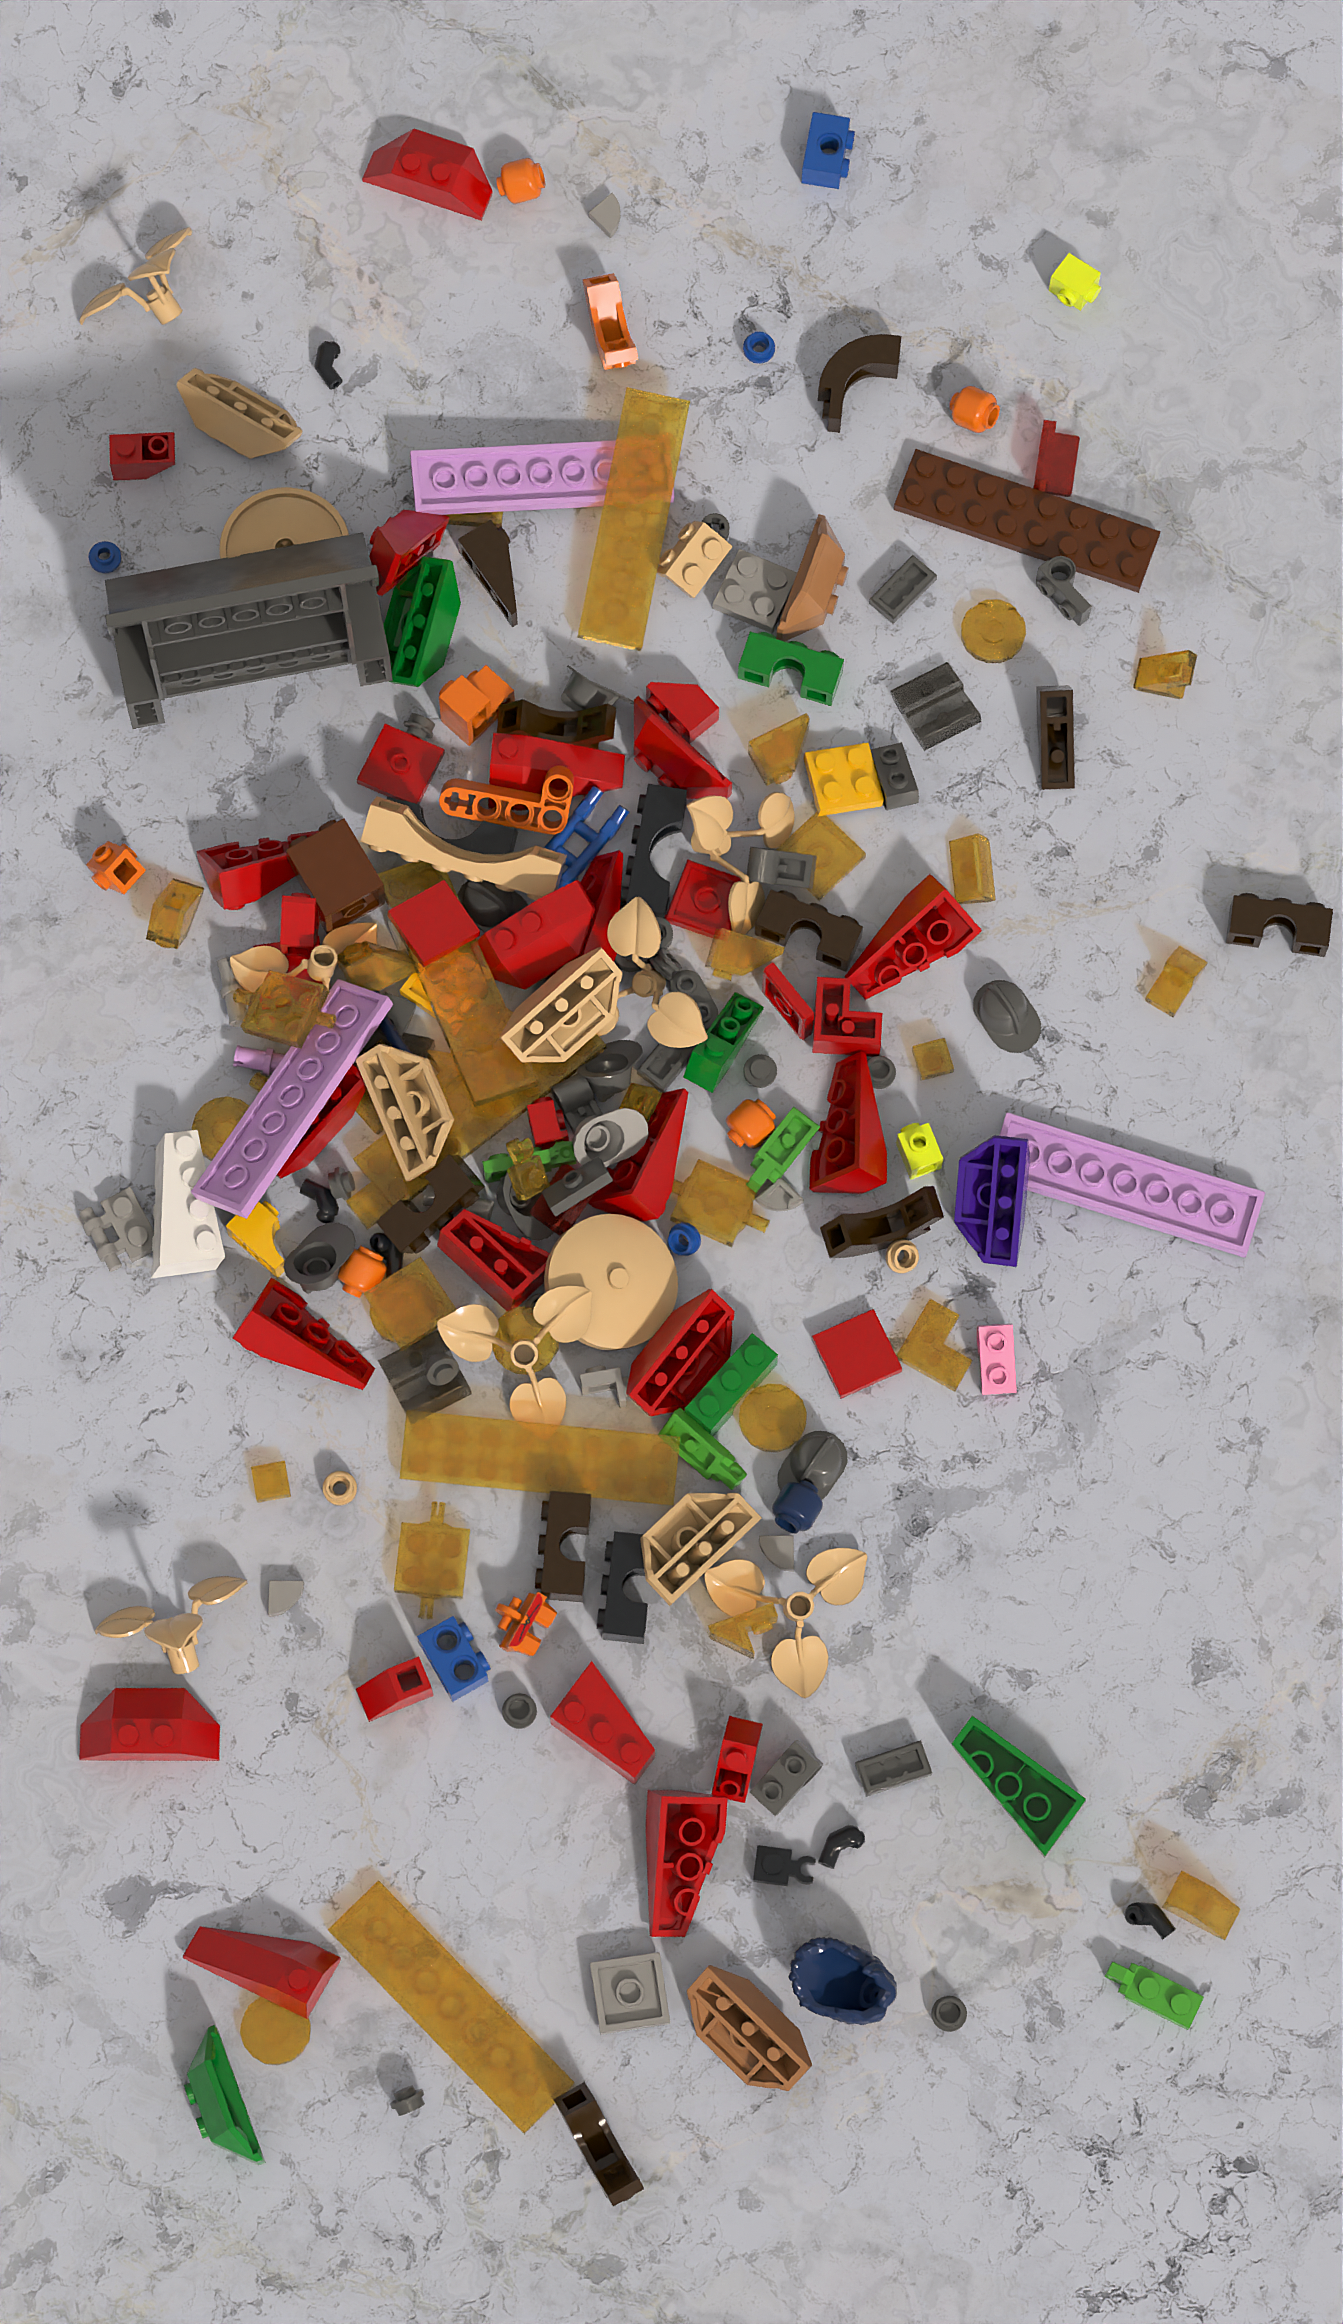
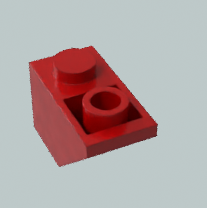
[109,432,176,481]
[645,682,719,744]
[280,892,320,957]
[356,1656,434,1722]
[711,1716,763,1803]

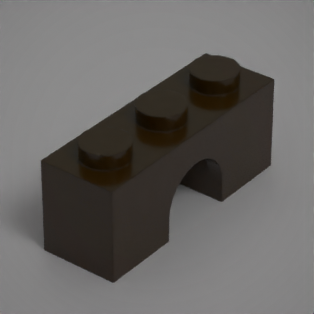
[755,889,863,972]
[1226,893,1333,957]
[376,1154,485,1254]
[535,1491,592,1603]

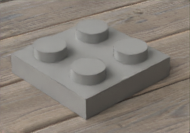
[712,549,797,633]
[590,1952,670,2035]

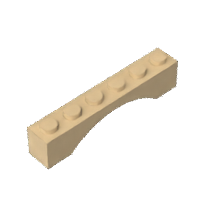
[360,796,567,901]

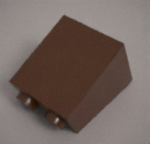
[286,818,385,934]

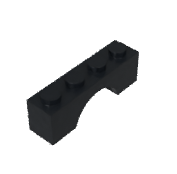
[620,784,687,919]
[387,797,518,854]

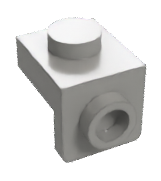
[580,1366,629,1408]

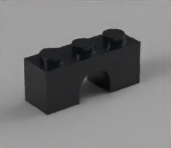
[596,1531,648,1644]

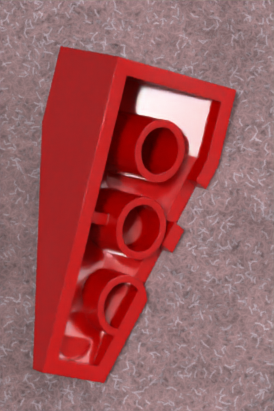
[488,733,625,811]
[196,831,319,910]
[549,850,623,977]
[844,874,982,1000]
[809,1051,887,1194]
[588,1088,689,1222]
[232,1277,375,1390]
[645,1790,728,1937]
[183,1926,341,2019]

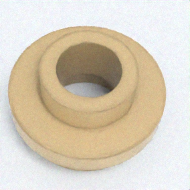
[885,1239,919,1273]
[323,1471,357,1506]

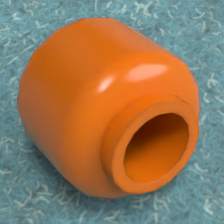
[496,158,546,204]
[949,386,1000,433]
[726,1099,776,1149]
[338,1245,387,1298]

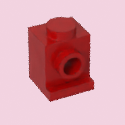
[527,1097,569,1150]

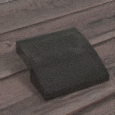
[890,662,981,751]
[378,1330,472,1425]

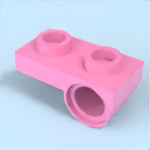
[977,1323,1017,1395]

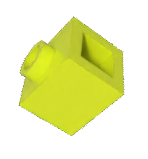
[1049,253,1101,311]
[896,1123,943,1180]

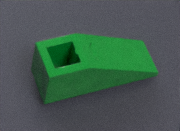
[683,992,764,1093]

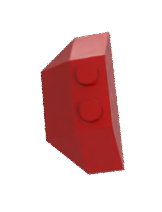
[362,129,493,221]
[369,509,450,596]
[634,696,732,799]
[469,880,595,990]
[276,1064,367,1179]
[626,1289,735,1416]
[79,1688,220,1761]

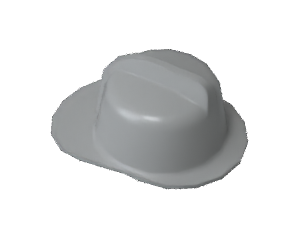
[572,1108,648,1167]

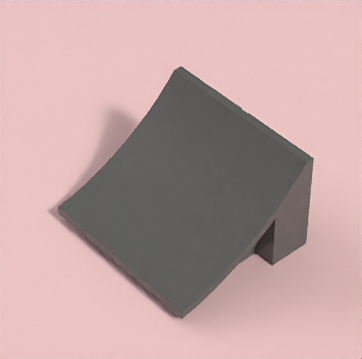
[105,532,393,729]

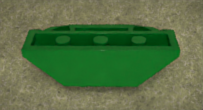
[384,556,461,687]
[184,2025,266,2165]

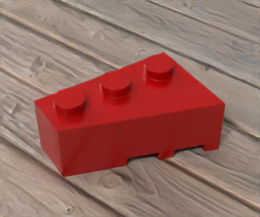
[437,1209,550,1314]
[550,1661,655,1785]

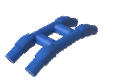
[544,785,630,889]

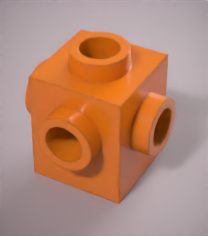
[86,841,146,894]

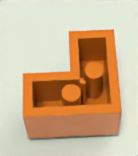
[439,665,515,746]

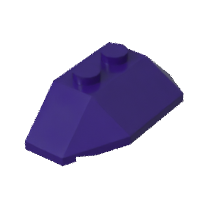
[954,1135,1030,1267]

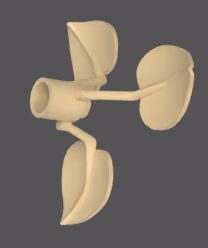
[79,227,192,325]
[686,792,794,938]
[594,897,708,1048]
[230,923,378,999]
[437,1285,592,1441]
[704,1548,867,1698]
[95,1576,248,1674]

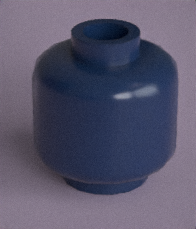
[772,1480,823,1534]

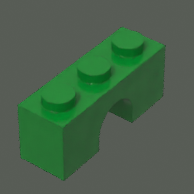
[738,631,844,706]
[685,1333,778,1436]

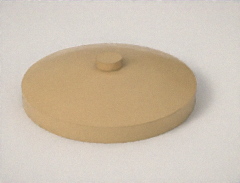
[219,487,349,559]
[544,1214,678,1351]

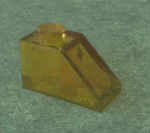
[748,713,810,786]
[146,878,204,949]
[705,928,785,981]
[337,941,419,991]
[1162,1871,1241,1941]

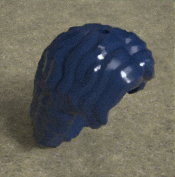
[788,1937,897,2025]

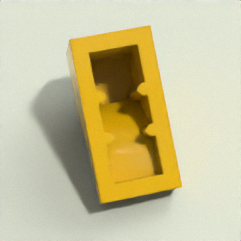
[226,1200,285,1279]

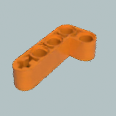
[439,766,574,834]

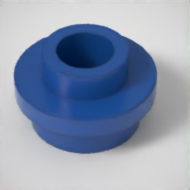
[743,332,775,364]
[88,541,122,574]
[668,1222,701,1256]

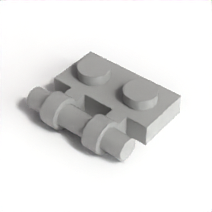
[79,1187,154,1272]

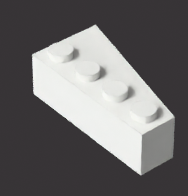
[151,1130,225,1278]

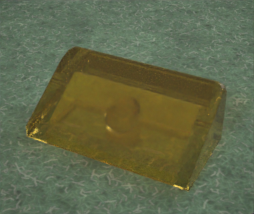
[949,833,996,904]

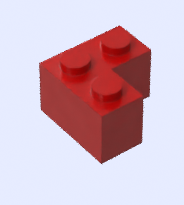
[812,977,883,1057]

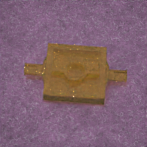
[233,970,336,1049]
[670,1159,770,1248]
[394,1501,471,1619]

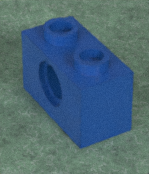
[801,112,855,189]

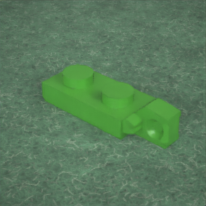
[746,1107,820,1193]
[482,1141,577,1183]
[658,1408,747,1490]
[1105,1962,1204,2030]

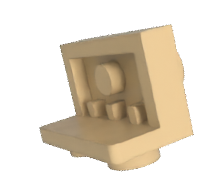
[656,521,733,598]

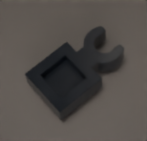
[753,1845,816,1886]

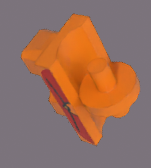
[495,1592,557,1656]

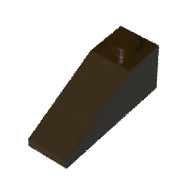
[458,519,518,627]
[1036,685,1075,790]

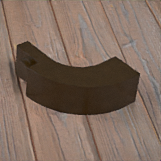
[818,334,902,433]
[497,699,616,749]
[820,1186,944,1259]
[553,2082,644,2206]

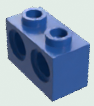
[417,1616,491,1702]

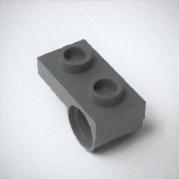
[1036,556,1092,626]
[870,742,919,810]
[746,847,817,889]
[550,1073,603,1134]
[750,1740,823,1816]

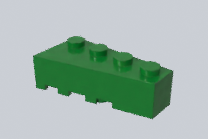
[952,1716,1086,1858]

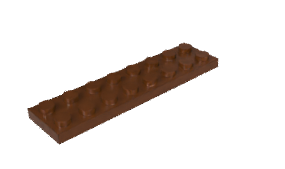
[894,449,1161,593]

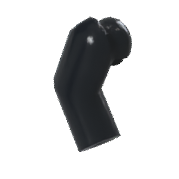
[314,341,343,390]
[300,1178,339,1224]
[369,1233,404,1280]
[818,1825,865,1869]
[1124,1902,1176,1940]

